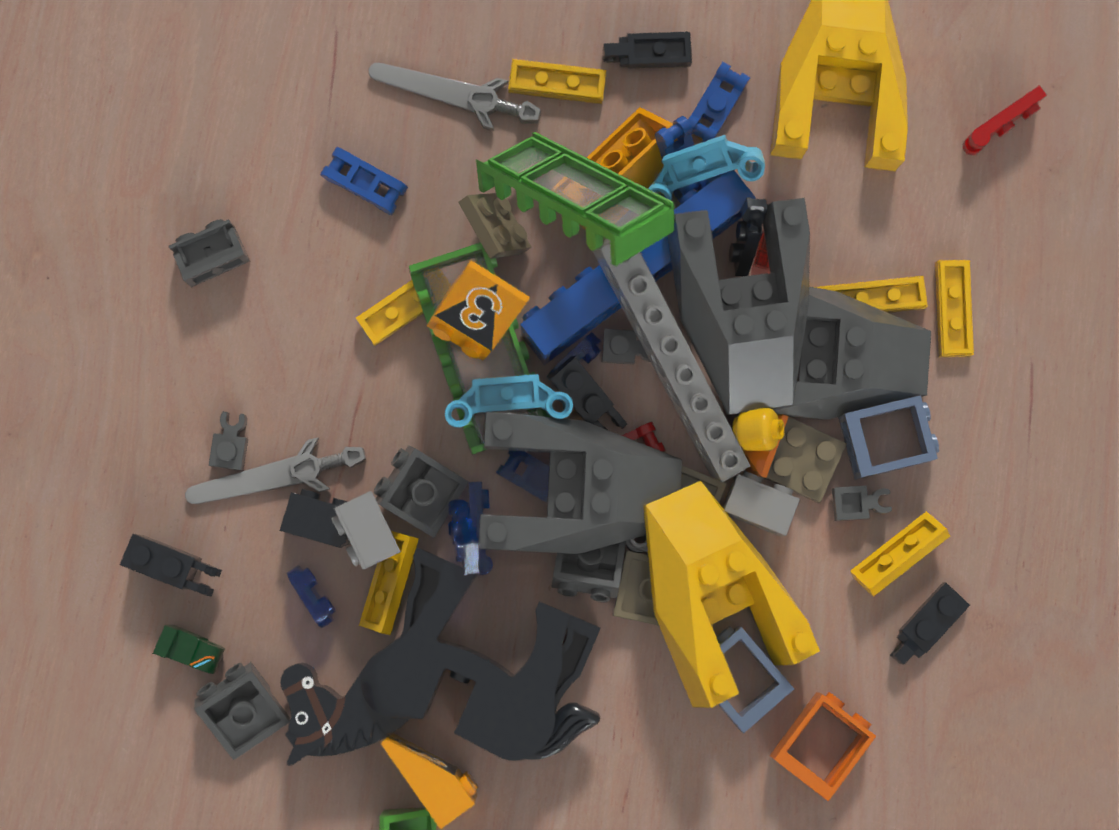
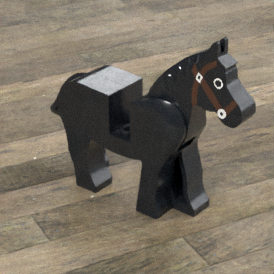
[280,548,601,766]

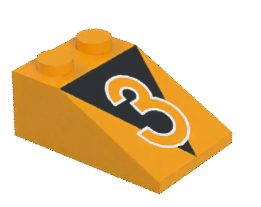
[427,260,530,361]
[381,733,478,829]

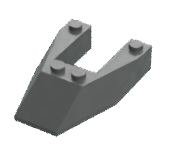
[667,198,810,414]
[771,287,931,420]
[478,412,682,554]

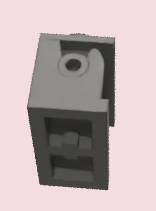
[169,219,250,287]

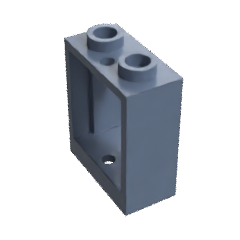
[838,395,939,480]
[716,626,794,733]

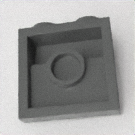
[374,445,469,538]
[551,541,626,602]
[194,662,290,760]

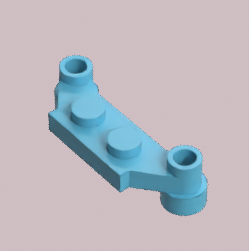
[648,135,765,200]
[445,374,573,428]

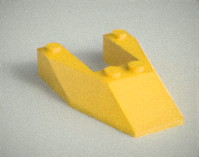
[770,0,908,171]
[644,481,820,708]

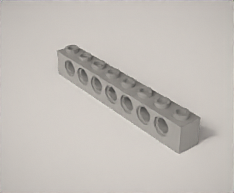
[593,238,750,483]

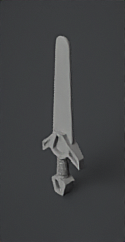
[369,63,541,131]
[185,437,366,504]

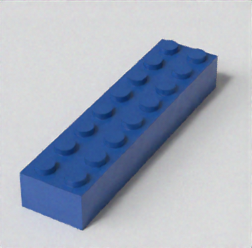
[520,170,756,365]

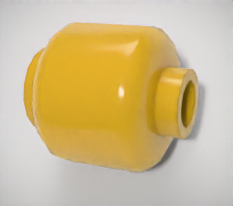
[732,408,785,451]

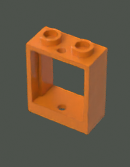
[769,692,876,802]

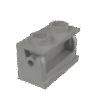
[723,472,800,537]
[332,491,400,570]

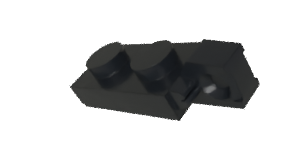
[603,32,692,68]
[729,197,768,277]
[890,582,970,665]

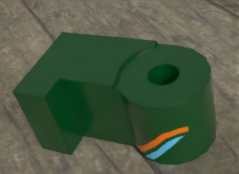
[152,624,225,674]

